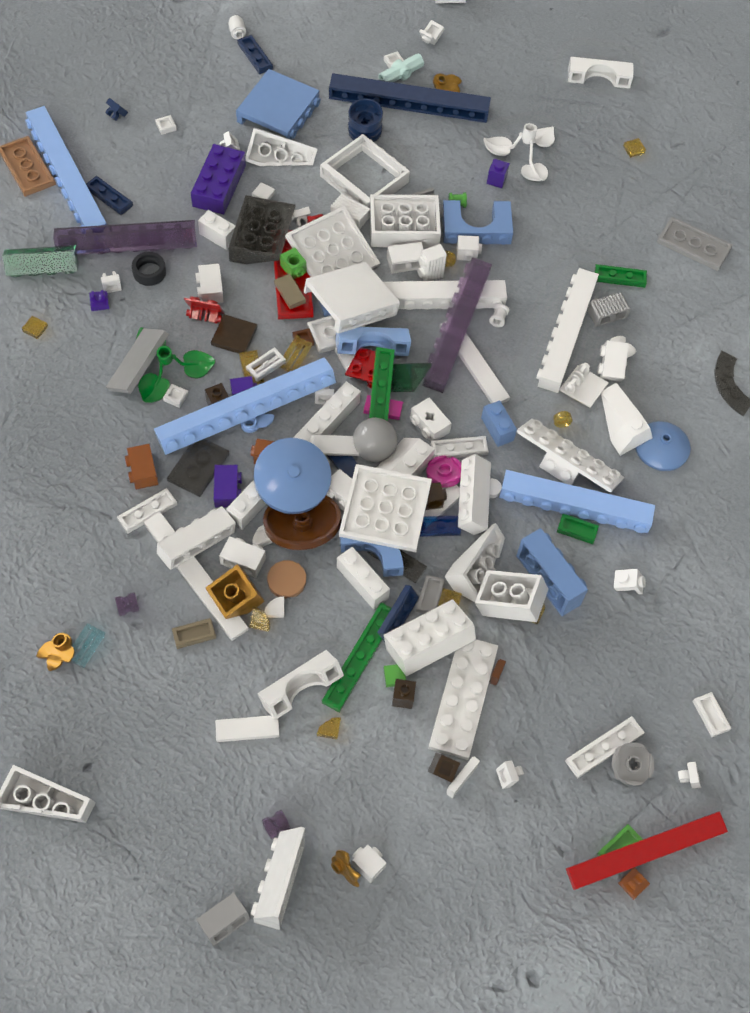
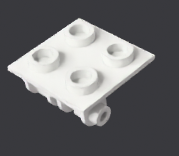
[559,363,609,408]

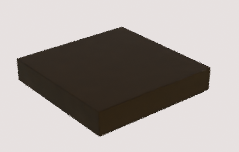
[211,314,257,355]

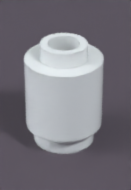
[228,15,246,39]

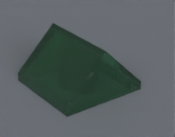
[391,363,432,392]

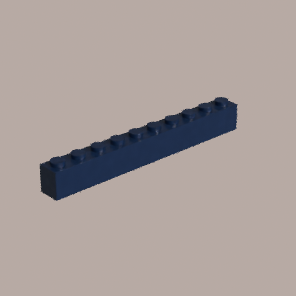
[329,73,491,123]

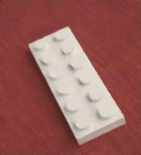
[428,639,498,760]

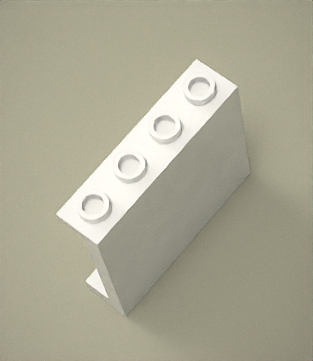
[304,262,400,334]

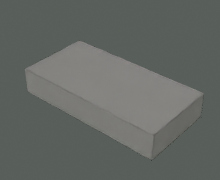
[416,574,445,614]

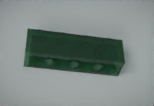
[2,245,79,277]

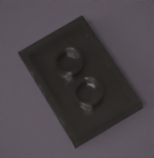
[167,439,229,497]

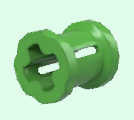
[448,192,467,208]

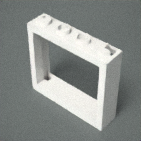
[320,134,410,208]

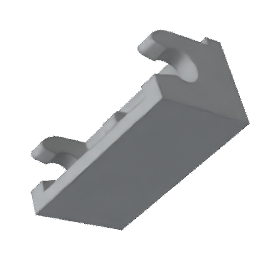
[196,893,250,946]

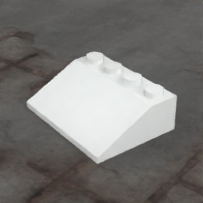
[370,194,441,248]
[251,827,305,930]

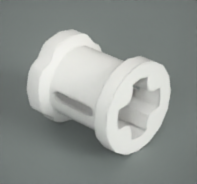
[489,303,509,327]

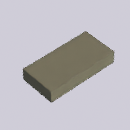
[274,274,306,309]
[172,618,216,649]

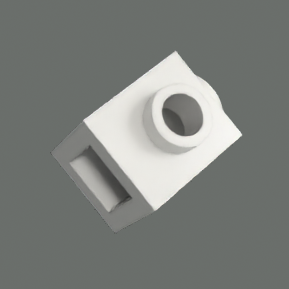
[457,235,482,261]
[352,844,387,883]

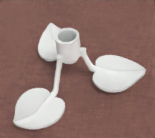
[483,123,555,181]

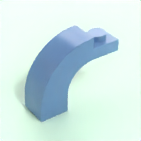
[340,537,403,577]

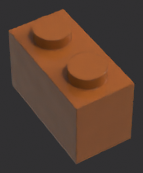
[125,444,158,490]

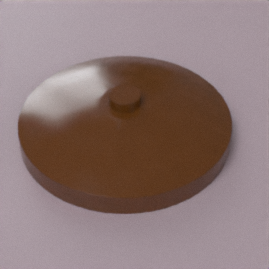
[263,495,341,550]

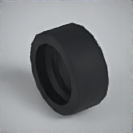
[132,252,166,286]

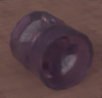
[115,592,139,616]
[262,810,291,839]

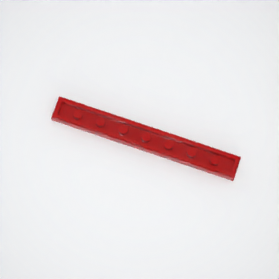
[565,811,728,890]

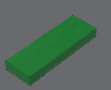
[594,264,647,288]

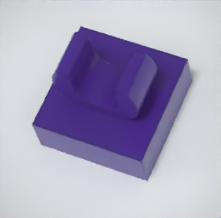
[89,290,109,311]

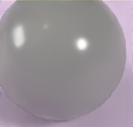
[353,417,397,462]

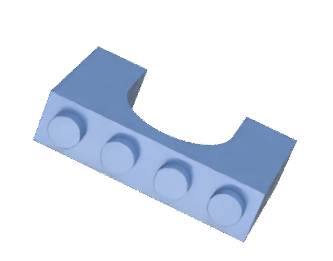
[442,200,513,245]

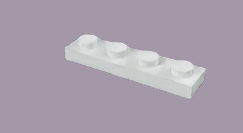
[565,716,644,779]

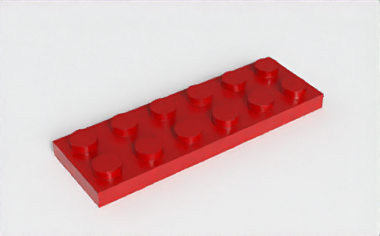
[271,230,314,320]

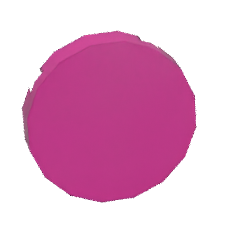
[426,456,462,488]

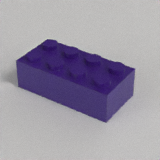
[191,144,246,215]

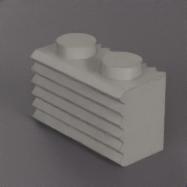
[587,292,631,327]

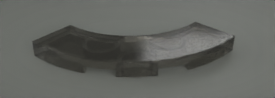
[714,351,750,417]

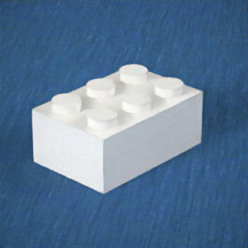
[475,570,548,622]

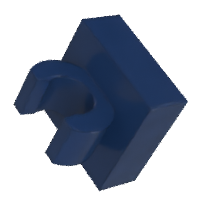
[105,98,128,121]

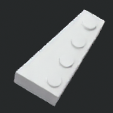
[0,765,96,823]

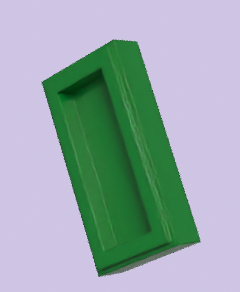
[557,514,599,544]

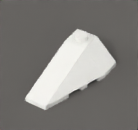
[245,127,317,166]
[601,383,653,456]
[445,523,505,602]

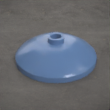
[635,421,691,471]

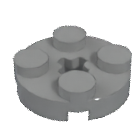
[612,743,654,785]

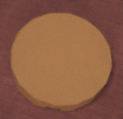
[267,560,306,598]

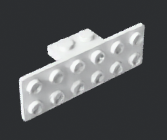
[517,419,624,492]

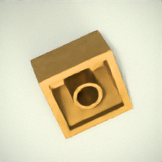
[205,564,265,619]

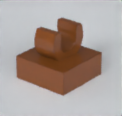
[618,867,650,900]

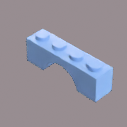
[335,327,411,356]

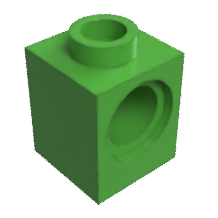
[280,247,306,279]

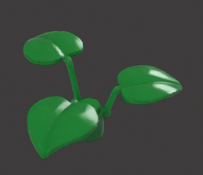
[136,327,216,403]

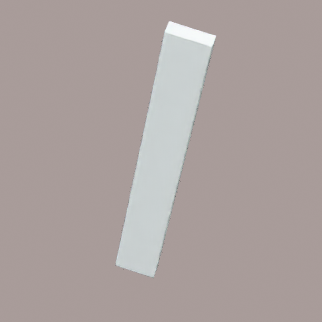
[144,512,249,641]

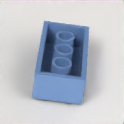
[516,528,588,616]

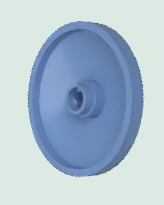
[253,438,331,514]

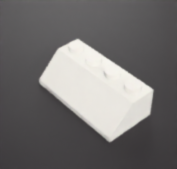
[376,438,435,476]

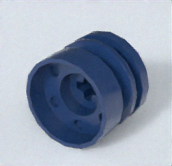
[348,98,383,142]

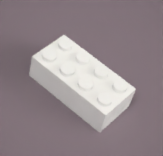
[384,599,476,676]

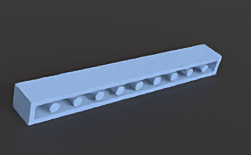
[25,106,109,241]
[154,358,336,455]

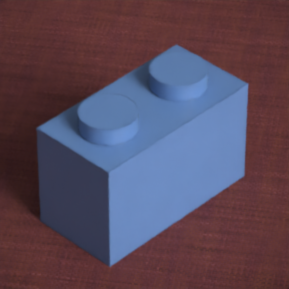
[481,400,517,447]

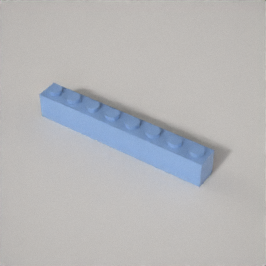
[499,470,655,533]

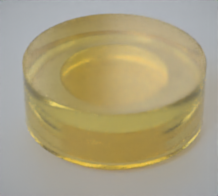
[553,411,572,428]

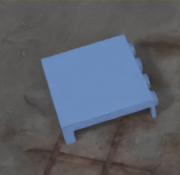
[236,69,321,139]

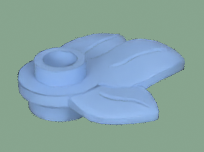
[241,413,274,433]

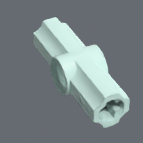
[378,53,424,82]

